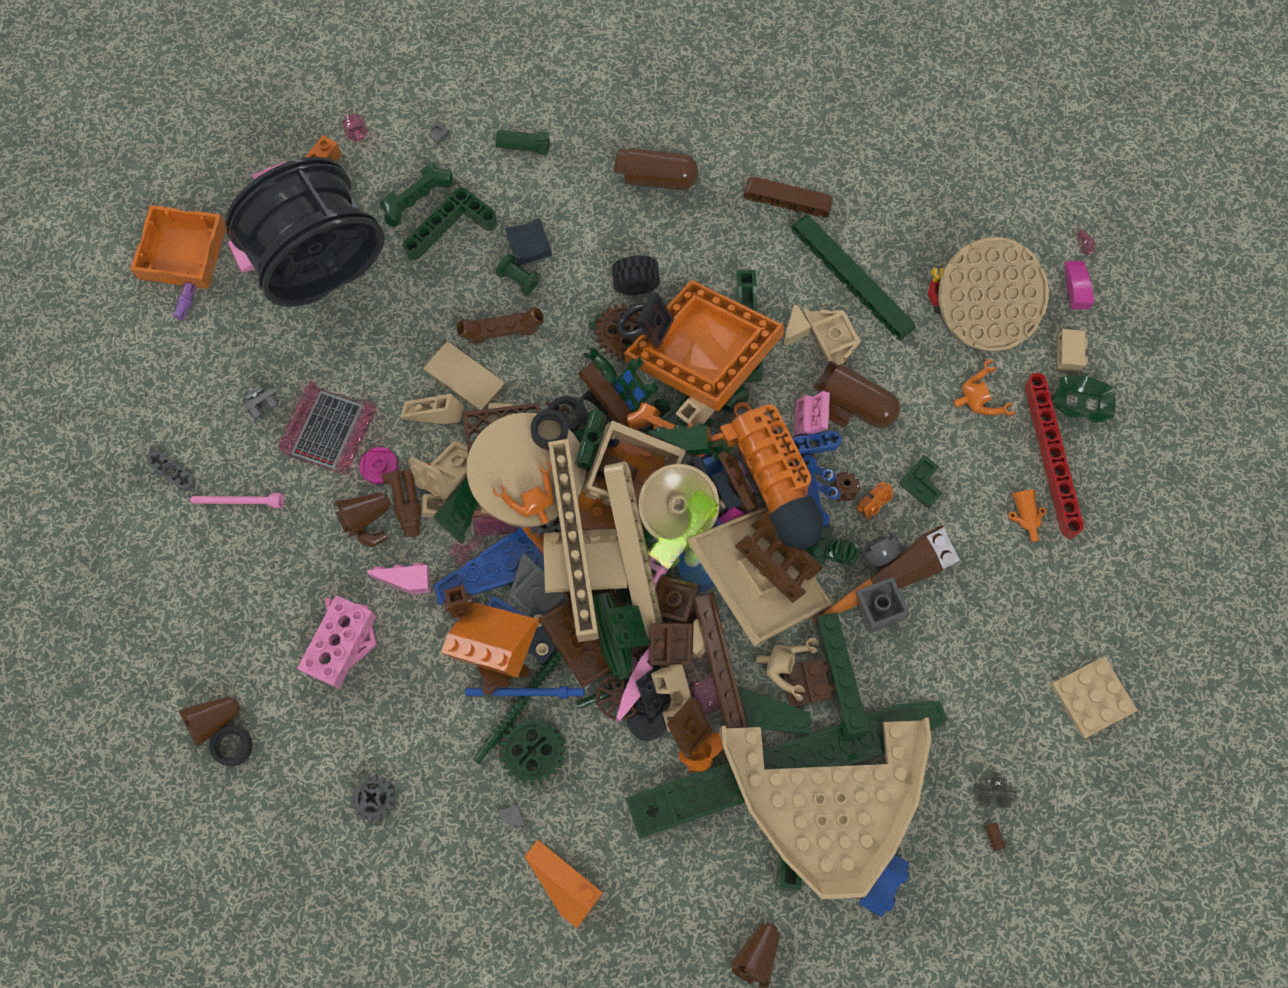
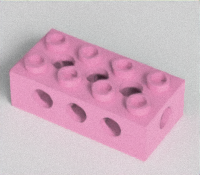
[297,595,377,689]

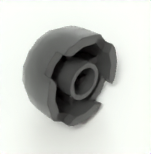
[859,531,900,567]

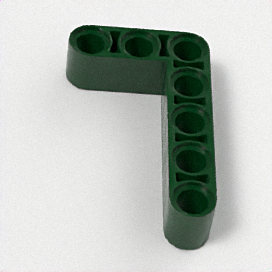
[403,188,498,260]

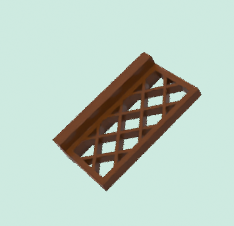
[462,403,540,455]

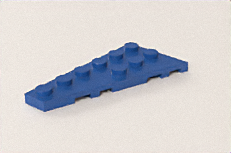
[434,527,544,605]

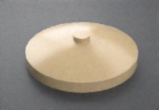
[638,464,719,545]

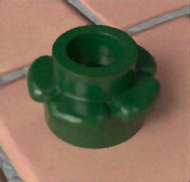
[653,399,671,416]

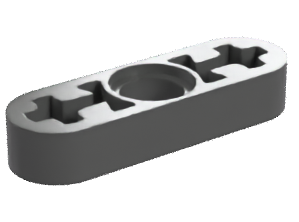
[147,451,196,491]

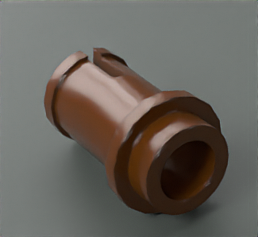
[984,822,1007,851]

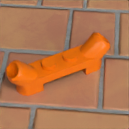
[627,402,706,457]

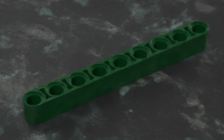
[791,215,916,341]

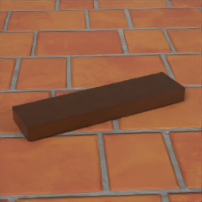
[577,362,633,428]

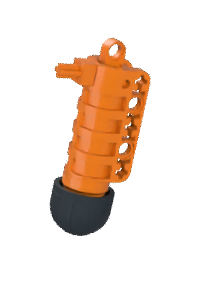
[711,402,824,549]

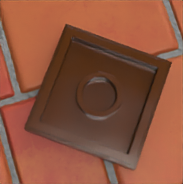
[667,698,712,758]

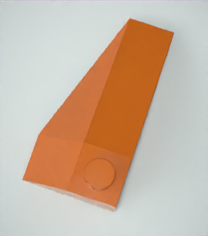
[524,840,603,928]

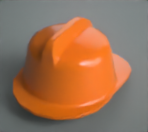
[678,732,723,773]

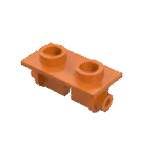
[856,482,894,520]

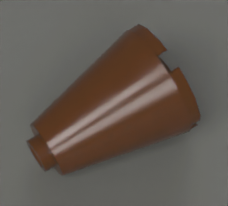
[333,492,391,538]
[178,696,241,747]
[728,922,780,988]

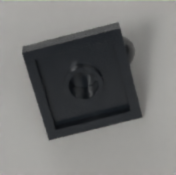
[617,293,674,347]

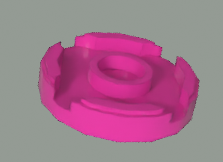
[359,447,398,485]

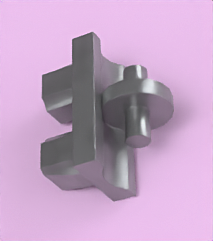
[242,386,279,419]

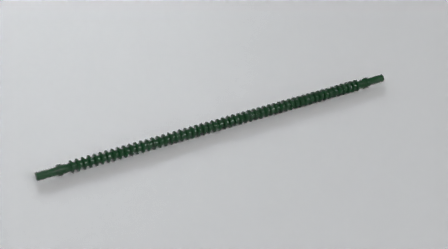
[473,531,654,764]

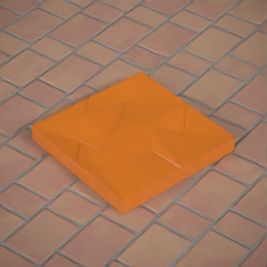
[624,280,784,411]

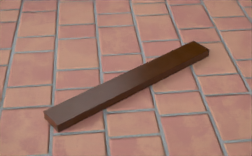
[693,592,748,729]

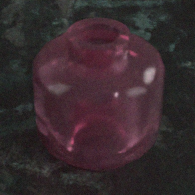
[342,114,368,141]

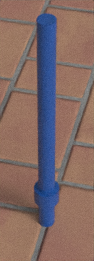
[465,686,585,698]

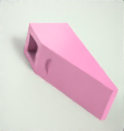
[367,563,431,594]

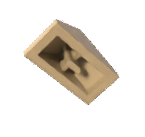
[783,305,811,346]

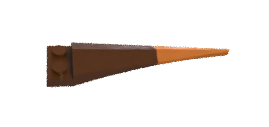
[813,525,960,622]

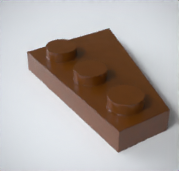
[718,451,759,512]

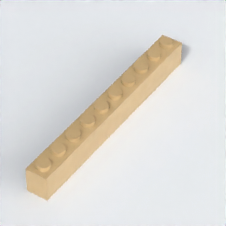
[548,439,599,642]

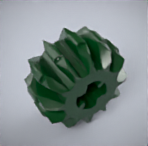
[825,538,859,565]

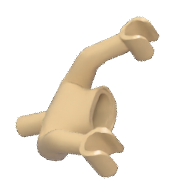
[756,638,819,701]

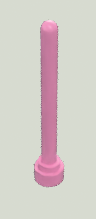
[190,493,284,508]

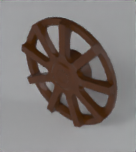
[596,675,642,720]

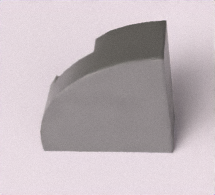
[432,121,450,145]
[498,805,525,826]

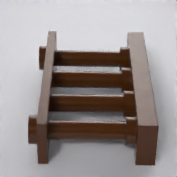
[734,511,823,603]

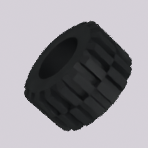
[612,255,660,295]

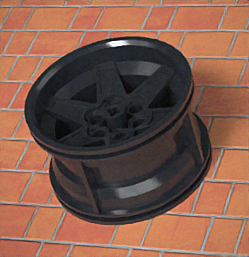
[225,157,385,307]

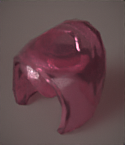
[689,674,720,715]

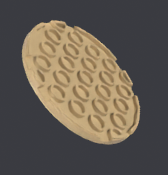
[938,237,1049,351]
[467,413,586,527]

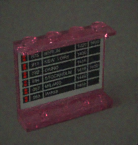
[279,381,377,476]

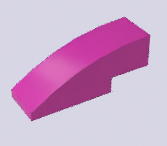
[1064,261,1094,309]

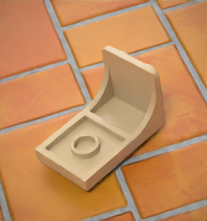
[408,441,468,499]

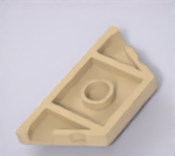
[802,309,861,365]

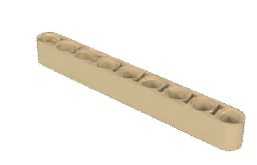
[604,461,663,642]

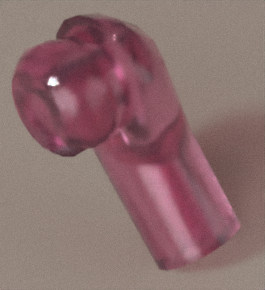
[1076,229,1095,255]

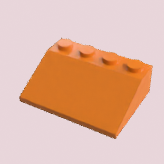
[441,602,540,678]

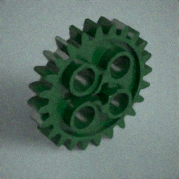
[499,717,566,786]

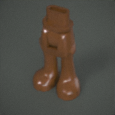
[382,469,421,538]

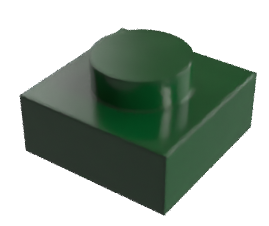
[708,440,732,461]

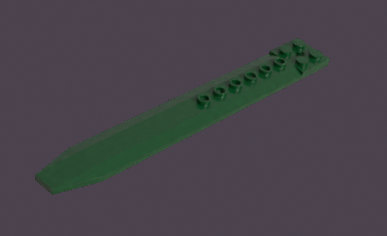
[626,701,947,839]

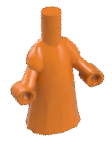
[1007,490,1047,542]

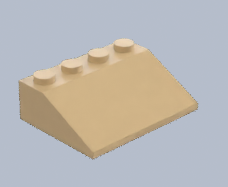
[544,528,627,593]

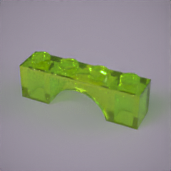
[647,489,719,569]

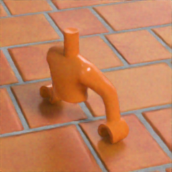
[954,359,1016,416]
[492,461,554,525]

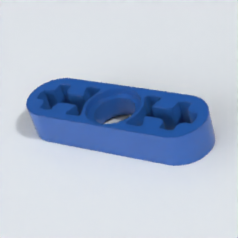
[787,431,842,456]

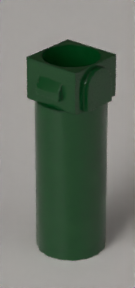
[496,130,550,155]

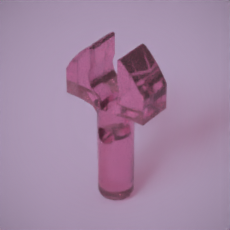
[449,535,484,564]

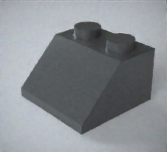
[856,577,910,634]

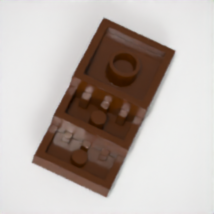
[642,576,700,665]

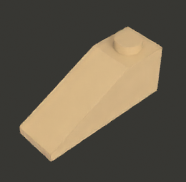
[400,394,464,424]

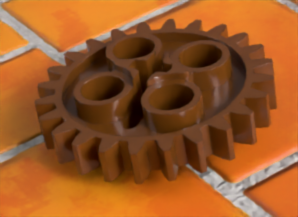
[594,303,641,363]

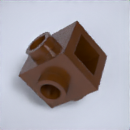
[830,472,860,502]
[443,585,474,618]

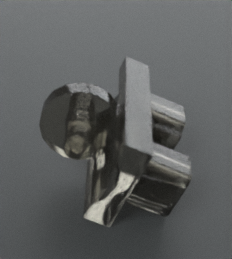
[974,772,1017,808]

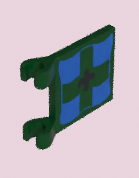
[612,357,659,412]

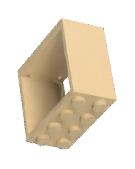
[581,421,686,507]

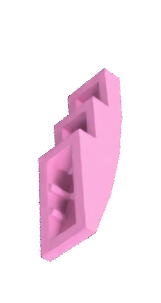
[615,646,653,723]

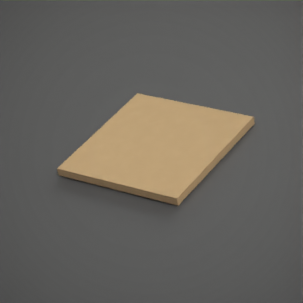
[687,506,832,646]

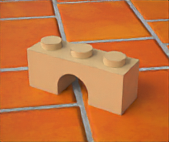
[651,664,692,732]

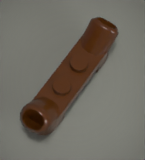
[457,307,544,344]

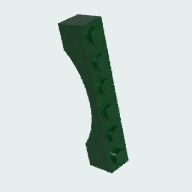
[736,270,763,382]
[815,612,869,740]

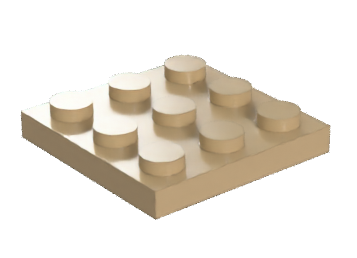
[1051,656,1138,739]

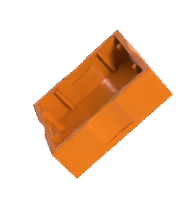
[130,205,225,289]

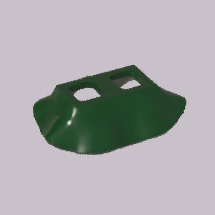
[1052,376,1116,423]

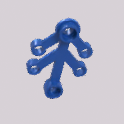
[798,455,840,527]

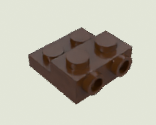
[782,658,834,707]

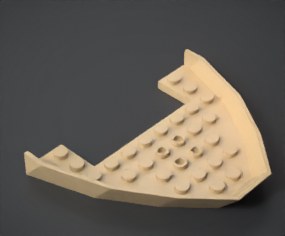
[718,718,931,899]

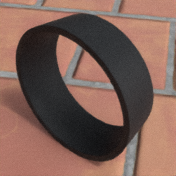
[575,390,615,430]

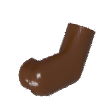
[357,531,388,547]

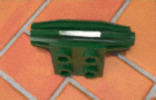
[593,593,649,680]

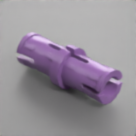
[173,282,196,321]

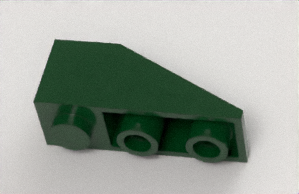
[649,423,712,455]

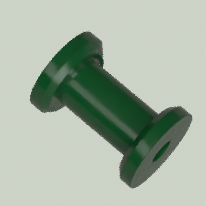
[496,254,541,296]

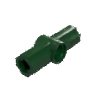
[574,410,607,469]

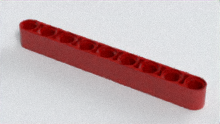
[1025,372,1084,539]

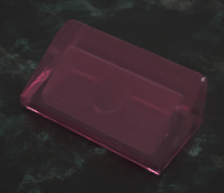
[473,516,515,537]

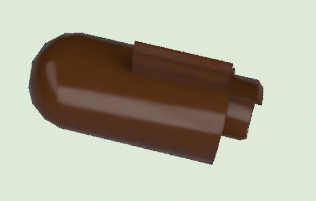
[614,148,699,190]
[814,361,900,429]

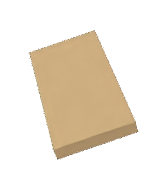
[423,341,505,410]

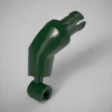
[584,347,616,386]

